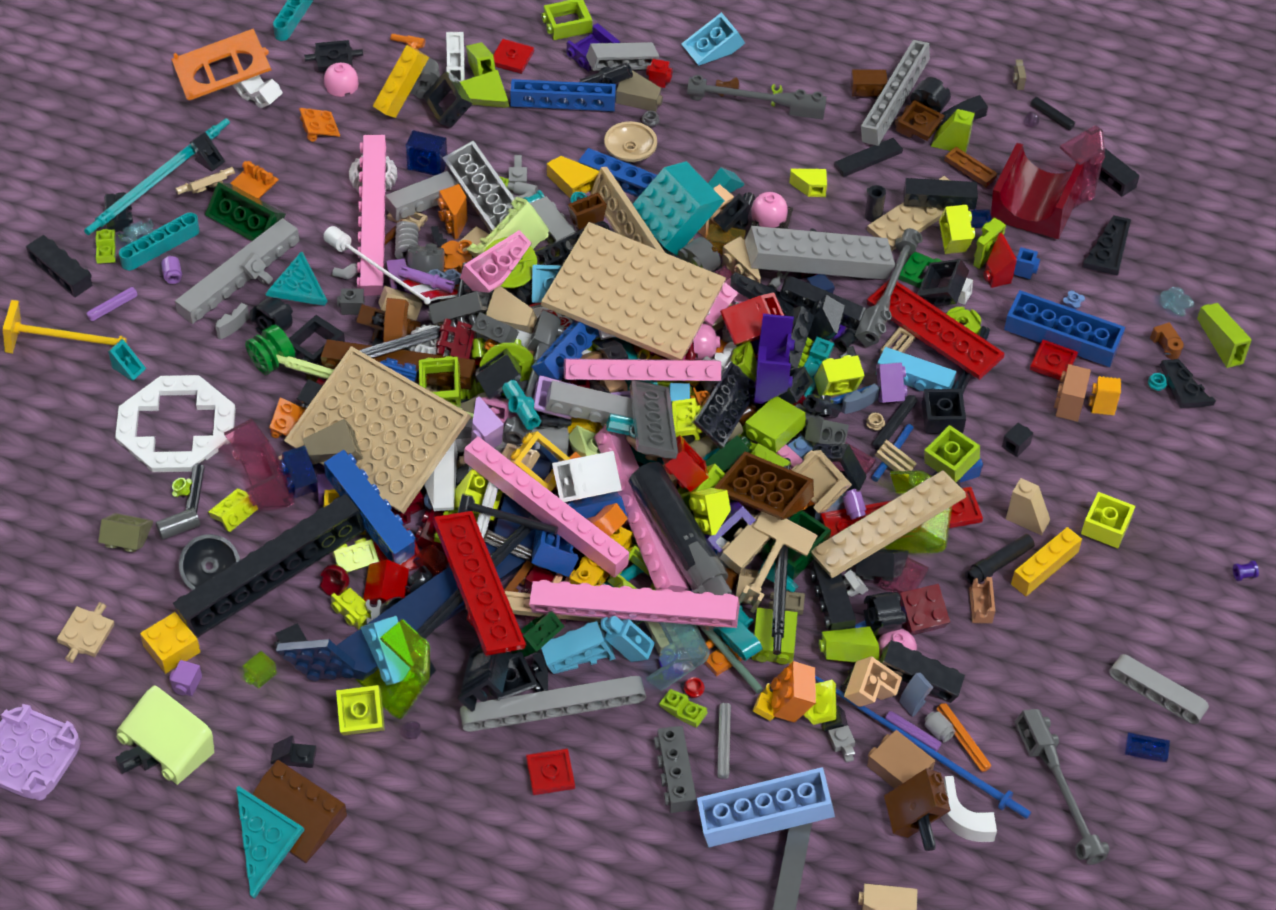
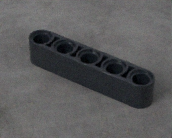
[779,277,866,330]

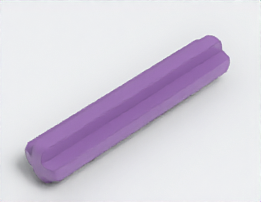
[86,287,137,321]
[885,711,941,752]

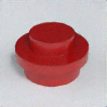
[684,677,705,698]

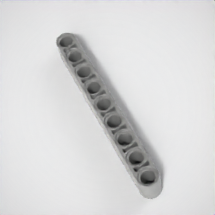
[459,676,646,732]

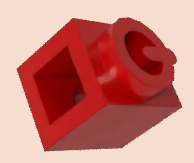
[646,59,673,88]

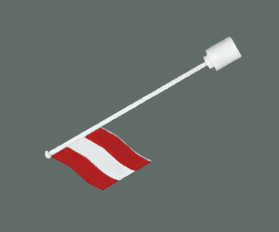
[324,226,458,305]

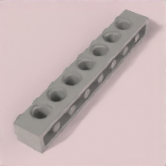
[861,40,930,146]

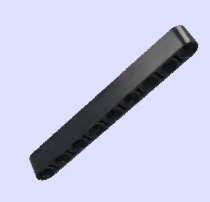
[463,221,610,295]

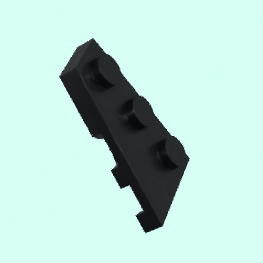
[1160,359,1216,408]

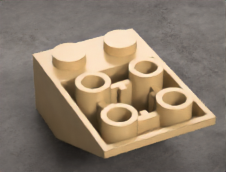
[721,236,761,283]

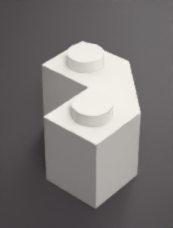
[232,75,283,108]

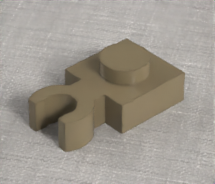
[1013,59,1026,90]
[769,591,805,615]

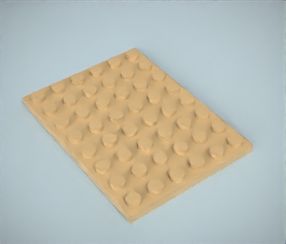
[541,222,726,360]
[284,346,471,514]

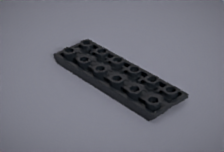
[692,361,756,449]

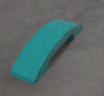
[804,337,834,398]

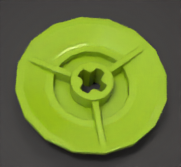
[484,237,537,288]
[480,343,534,395]

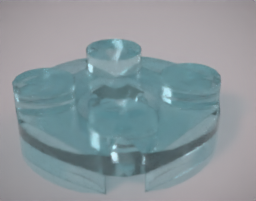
[118,218,154,244]

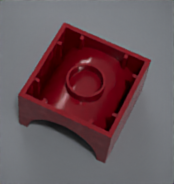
[990,143,1085,239]

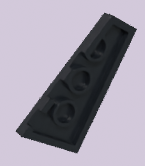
[1082,215,1131,276]
[730,272,794,316]

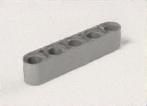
[1109,654,1209,724]

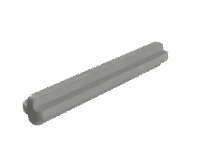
[718,703,731,779]

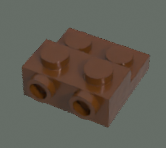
[895,100,945,141]

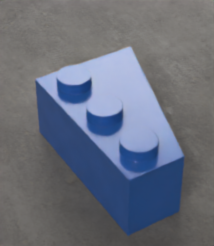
[565,491,627,518]
[532,522,578,577]

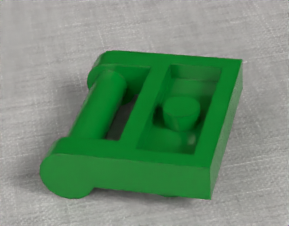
[898,251,942,289]

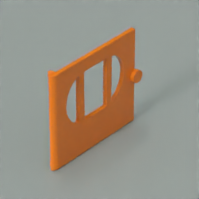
[172,28,271,100]

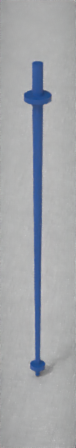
[815,675,1031,819]

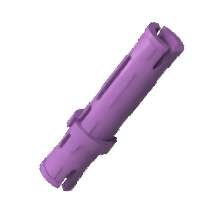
[398,265,455,293]

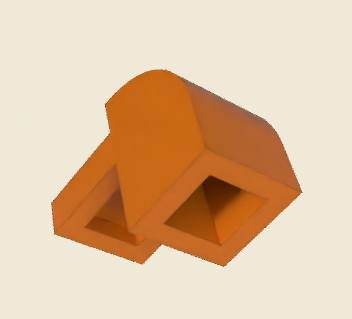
[586,503,628,536]

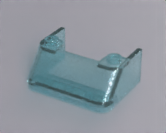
[620,619,709,691]

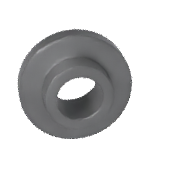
[642,110,659,127]

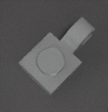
[509,155,527,184]
[240,253,273,285]
[366,600,381,624]
[828,725,855,763]

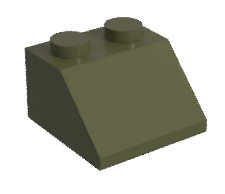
[98,513,153,552]

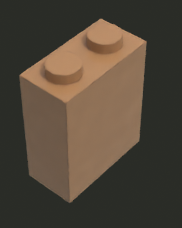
[867,730,935,789]

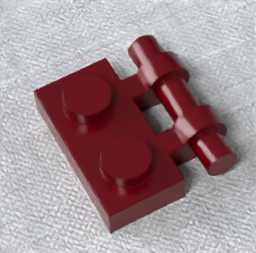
[436,319,475,359]

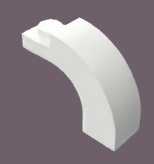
[446,32,465,82]
[941,776,997,842]

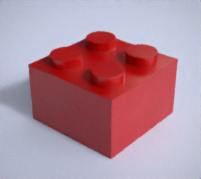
[662,435,709,492]

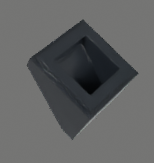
[822,705,848,732]

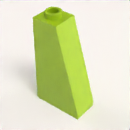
[1197,303,1252,368]

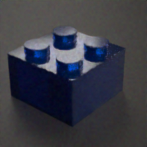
[406,130,447,176]
[279,445,318,498]

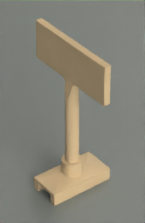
[739,511,817,613]

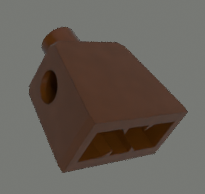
[568,192,607,230]

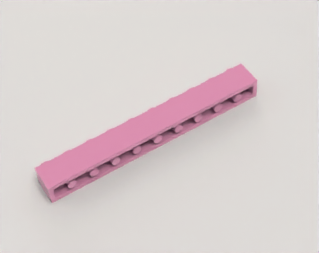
[357,135,386,296]
[594,425,689,592]
[464,436,629,578]
[529,580,740,628]

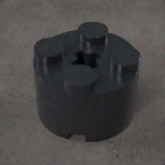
[910,77,951,113]
[250,297,293,336]
[863,591,906,636]

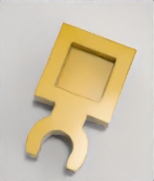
[753,683,774,721]

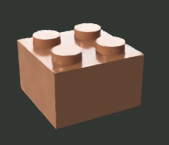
[1054,364,1091,422]

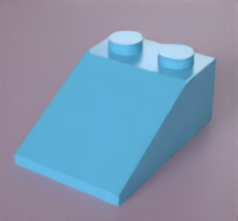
[682,12,745,65]
[532,265,562,303]

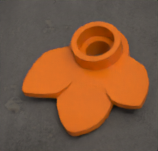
[441,240,472,269]

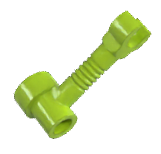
[471,338,521,359]

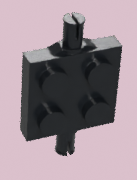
[304,40,363,72]

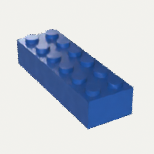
[1004,290,1125,367]
[324,450,416,565]

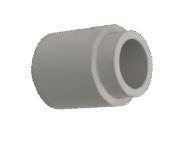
[924,711,956,743]

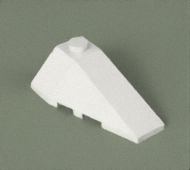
[424,441,458,511]

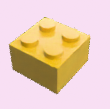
[140,612,201,674]

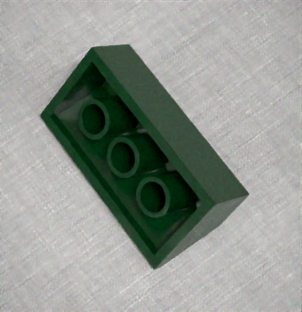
[205,182,286,241]

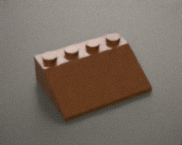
[714,452,814,520]
[238,760,347,863]

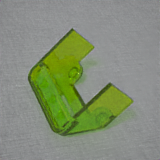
[885,471,952,553]
[355,619,430,719]

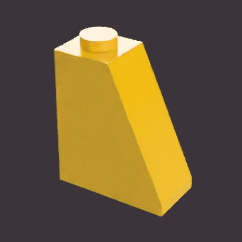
[547,156,599,198]

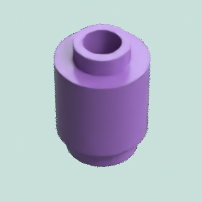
[161,256,182,284]
[842,489,866,520]

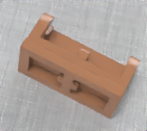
[969,577,995,623]

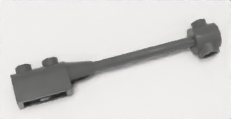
[687,75,827,120]
[855,228,923,347]
[503,310,564,444]
[1015,709,1109,865]

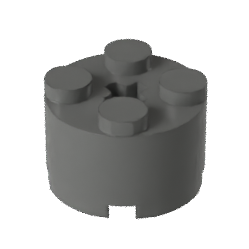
[410,58,440,99]
[678,237,721,272]
[407,243,445,273]

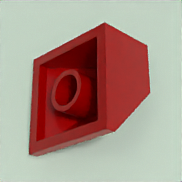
[983,233,1017,288]

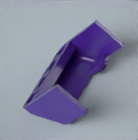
[754,314,795,404]

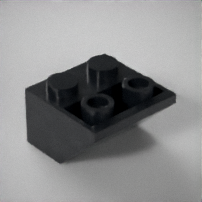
[475,348,522,399]

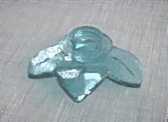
[1159,287,1195,316]

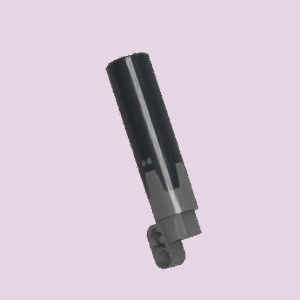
[628,462,732,631]

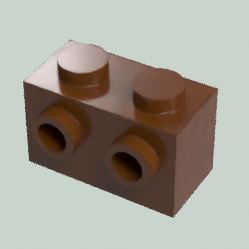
[850,69,888,97]

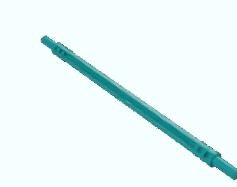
[84,118,230,235]

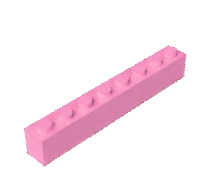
[564,359,721,381]

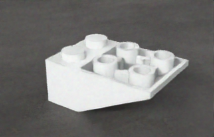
[552,451,622,502]

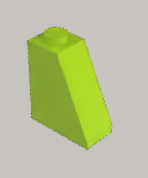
[466,42,496,77]
[460,70,509,108]
[931,109,975,153]
[819,627,879,662]

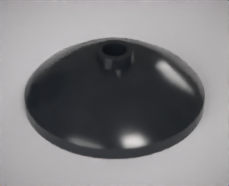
[179,534,240,590]

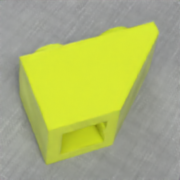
[789,169,827,197]

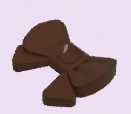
[716,77,739,97]

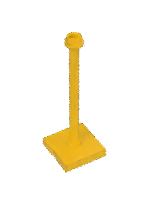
[3,300,127,354]

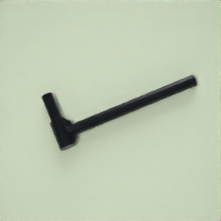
[458,494,558,535]

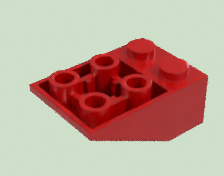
[720,293,784,345]

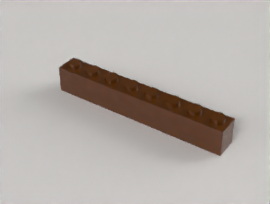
[321,339,476,390]

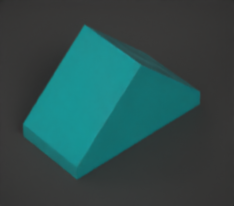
[708,167,744,193]
[108,339,147,381]

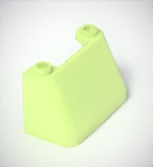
[466,197,549,258]
[116,685,214,785]

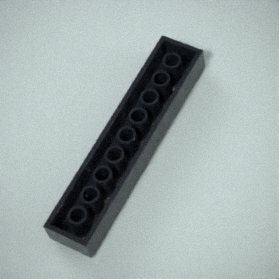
[173,494,365,638]

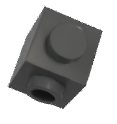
[337,289,365,315]

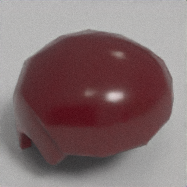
[320,564,350,596]

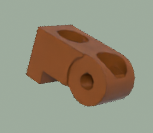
[1150,322,1184,359]

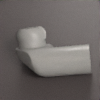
[332,263,358,279]

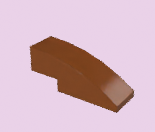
[384,298,409,350]

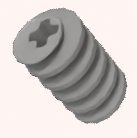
[395,221,419,261]

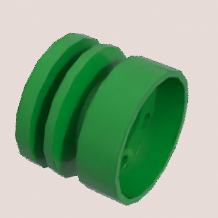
[245,325,295,375]

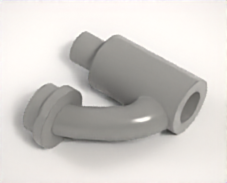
[508,181,538,198]

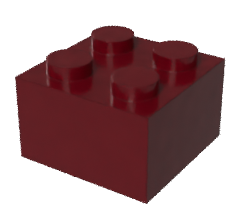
[899,584,950,635]

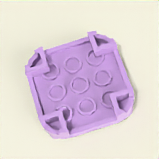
[0,704,80,800]

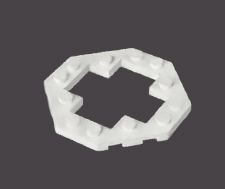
[115,375,236,472]

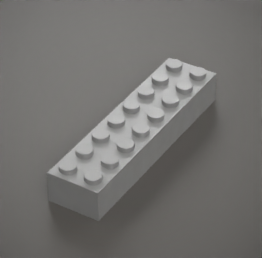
[443,141,515,233]
[745,226,895,280]

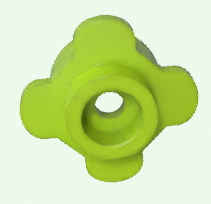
[172,478,192,497]

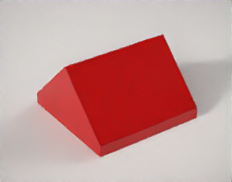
[363,559,410,605]

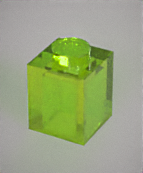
[242,651,277,689]

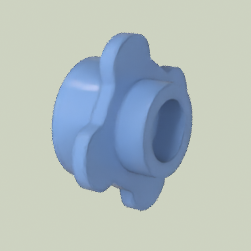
[1063,291,1085,309]

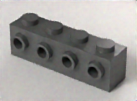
[654,726,697,813]

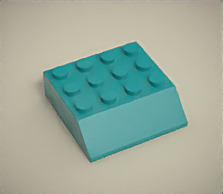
[633,161,725,256]

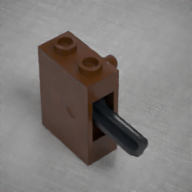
[356,304,421,341]
[884,768,951,851]

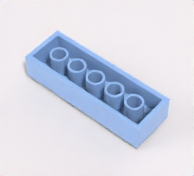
[697,767,835,847]

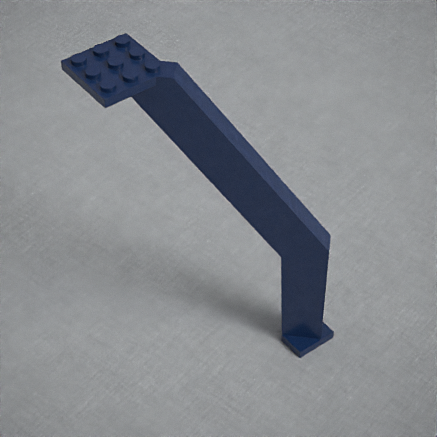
[276,443,558,681]

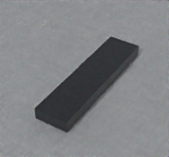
[834,138,903,177]

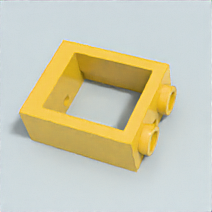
[510,431,571,492]

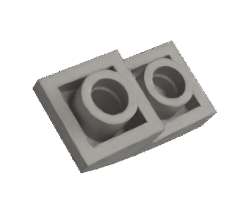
[215,303,249,339]

